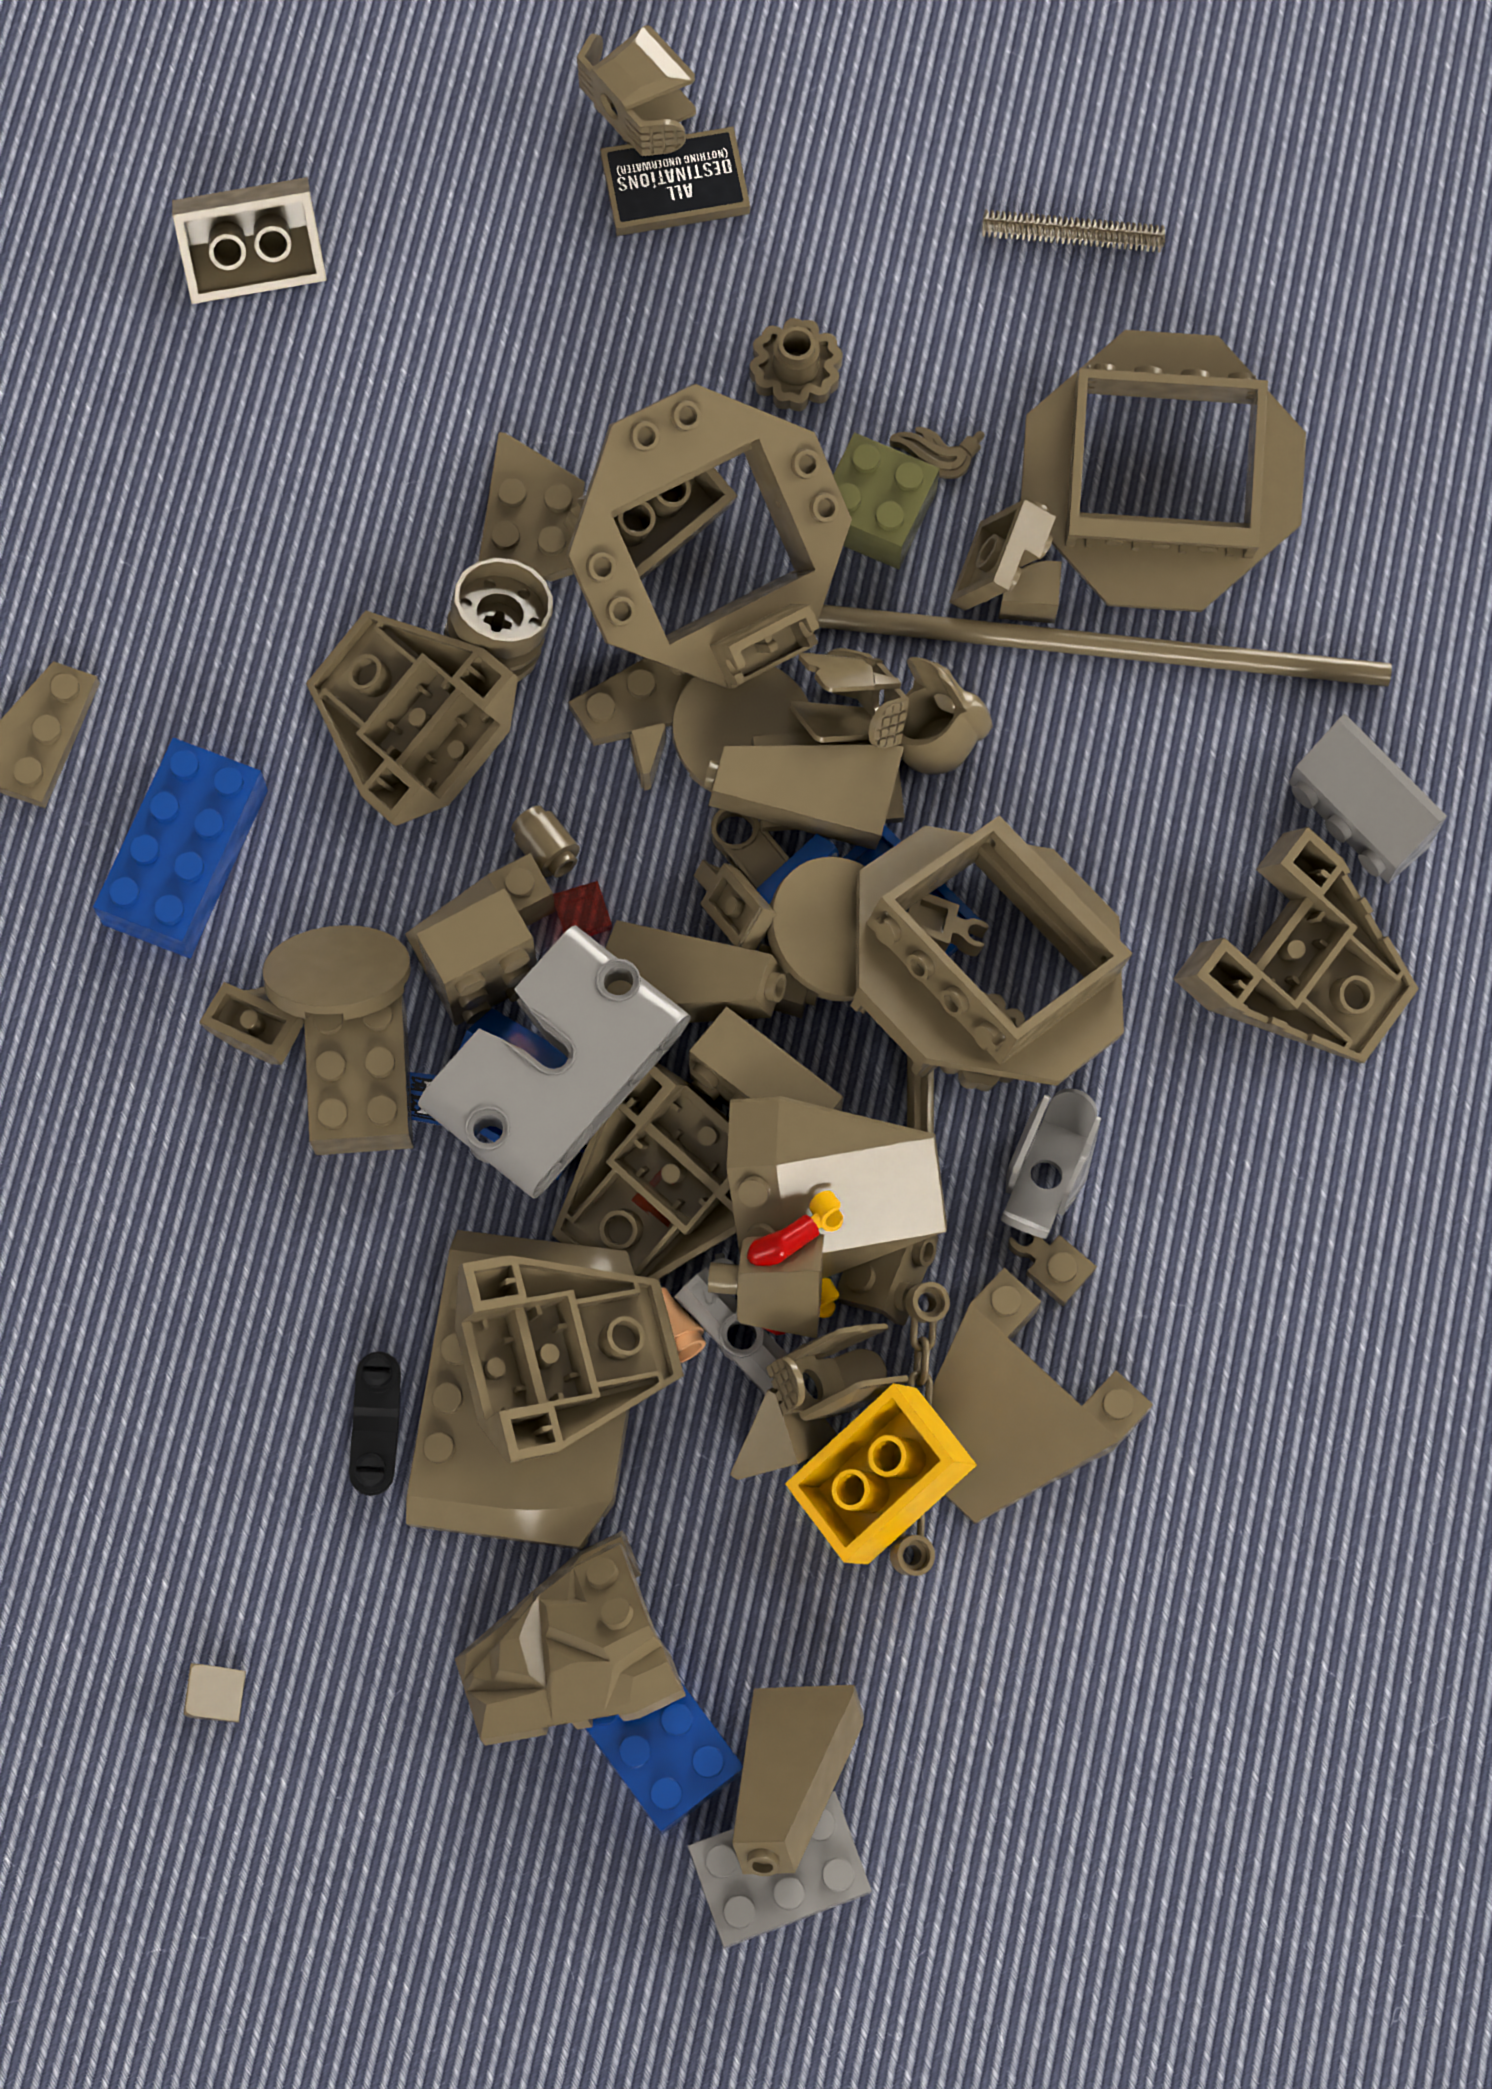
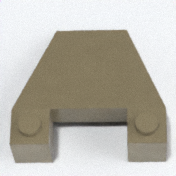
[1173,827,1419,1063]
[932,1267,1153,1524]

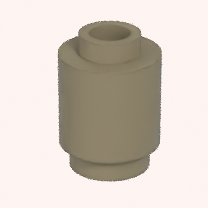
[511,805,580,878]

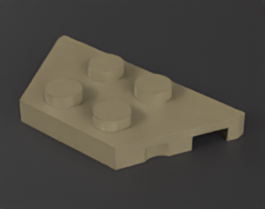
[479,432,586,581]

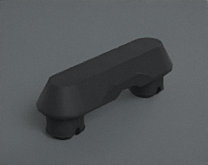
[349,1351,401,1496]

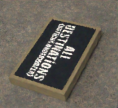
[600,127,750,236]

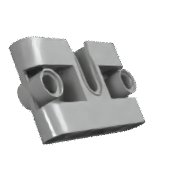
[418,925,691,1199]

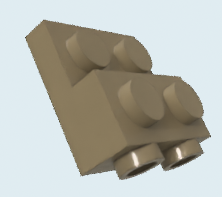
[949,499,1056,611]

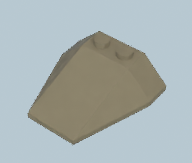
[306,610,518,826]
[552,1062,736,1279]
[727,1096,948,1278]
[455,1255,684,1463]

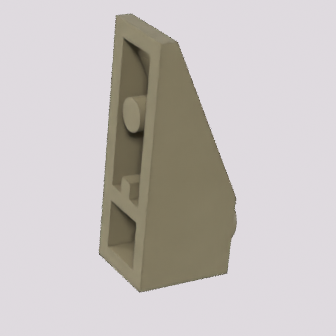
[405,853,556,977]

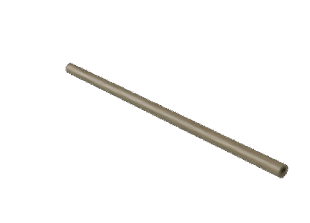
[818,604,1392,687]

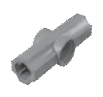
[674,1268,808,1395]

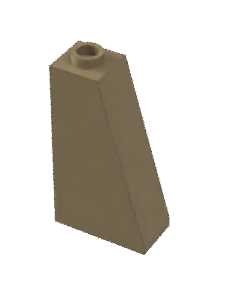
[703,745,904,850]
[605,920,787,1023]
[732,1685,864,1876]

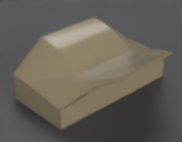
[199,982,304,1065]

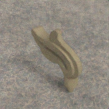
[889,427,985,479]

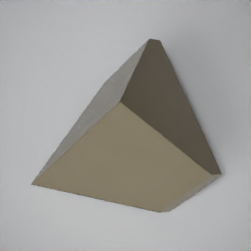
[730,1387,837,1480]

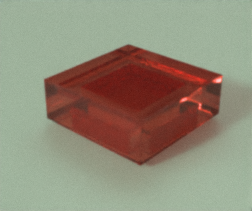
[553,881,612,936]

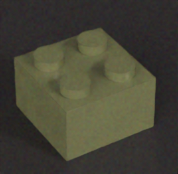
[833,432,940,570]

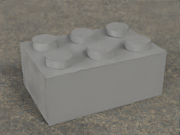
[688,1791,872,1949]

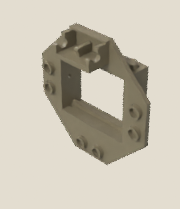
[1020,330,1306,612]
[566,384,852,689]
[850,815,1133,1086]

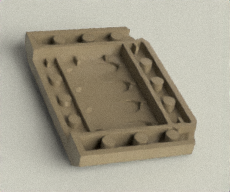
[406,1230,635,1550]

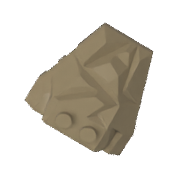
[454,1530,686,1746]

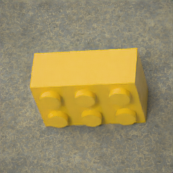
[785,1383,977,1565]

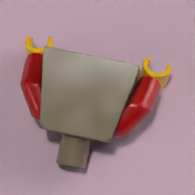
[708,1191,843,1338]

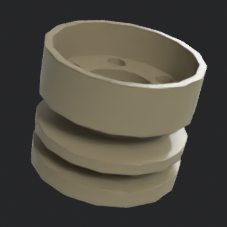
[444,558,553,682]

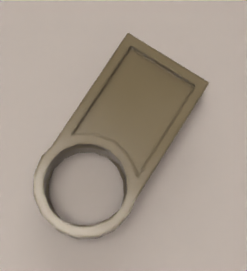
[711,809,790,889]

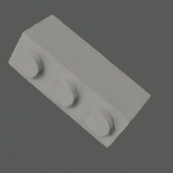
[1289,714,1447,884]

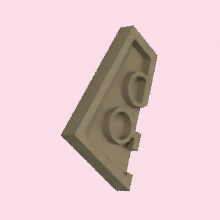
[568,658,695,746]
[0,661,100,808]

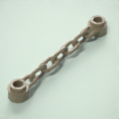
[890,1282,950,1576]

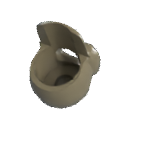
[898,657,993,775]

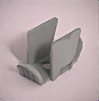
[1000,1089,1101,1239]

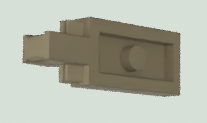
[693,860,777,950]

